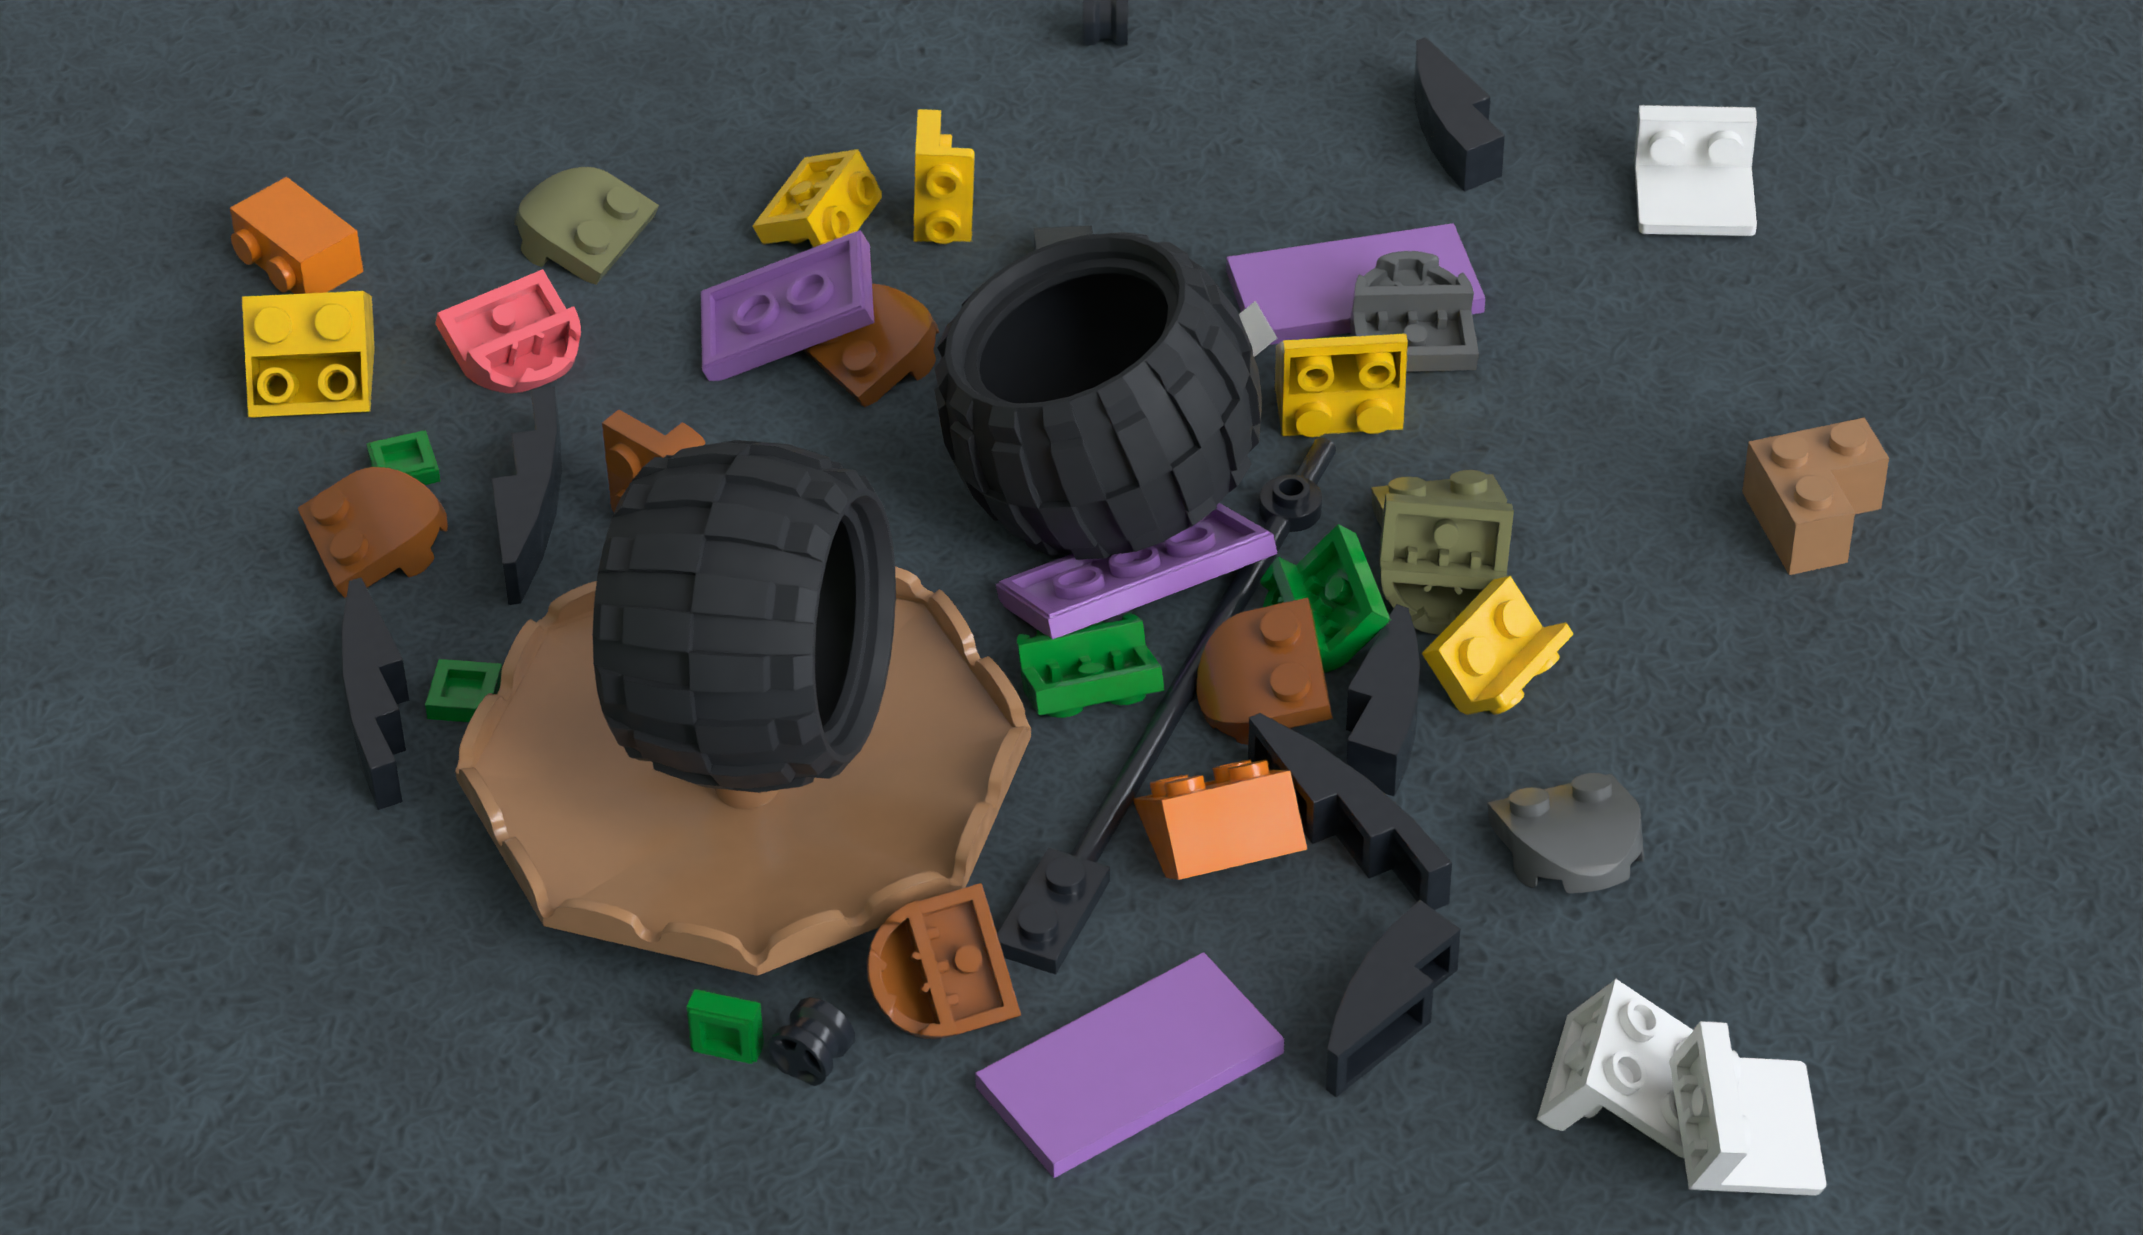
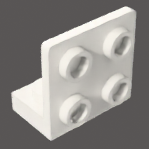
[1634,105,1757,236]
[1537,979,1693,1158]
[1669,1021,1826,1195]

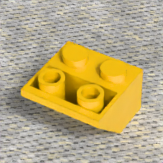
[242,291,374,418]
[1275,334,1408,437]

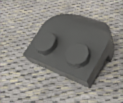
[1350,251,1479,372]
[1487,773,1644,893]

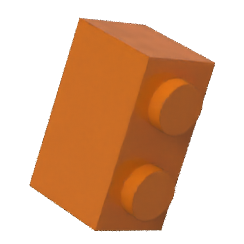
[230,177,363,294]

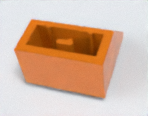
[1133,760,1307,880]

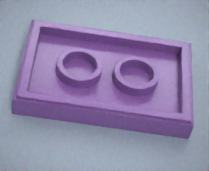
[701,230,874,381]

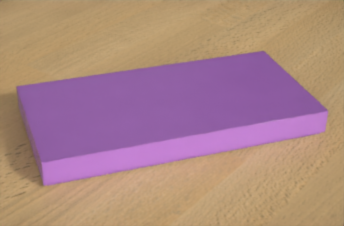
[1226,223,1485,345]
[995,503,1277,640]
[975,952,1284,1178]

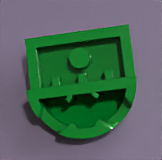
[1261,524,1391,673]
[1017,613,1164,718]

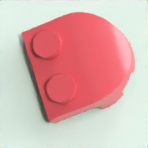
[435,269,581,393]

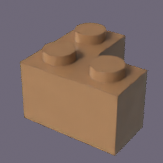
[1742,417,1889,575]

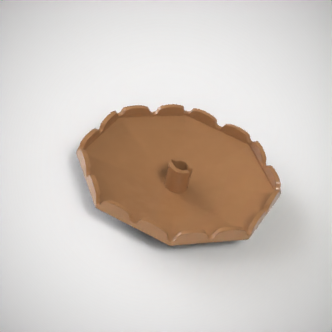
[455,566,1031,976]

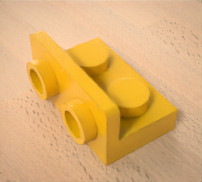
[913,109,975,244]
[752,149,882,248]
[1422,576,1573,715]

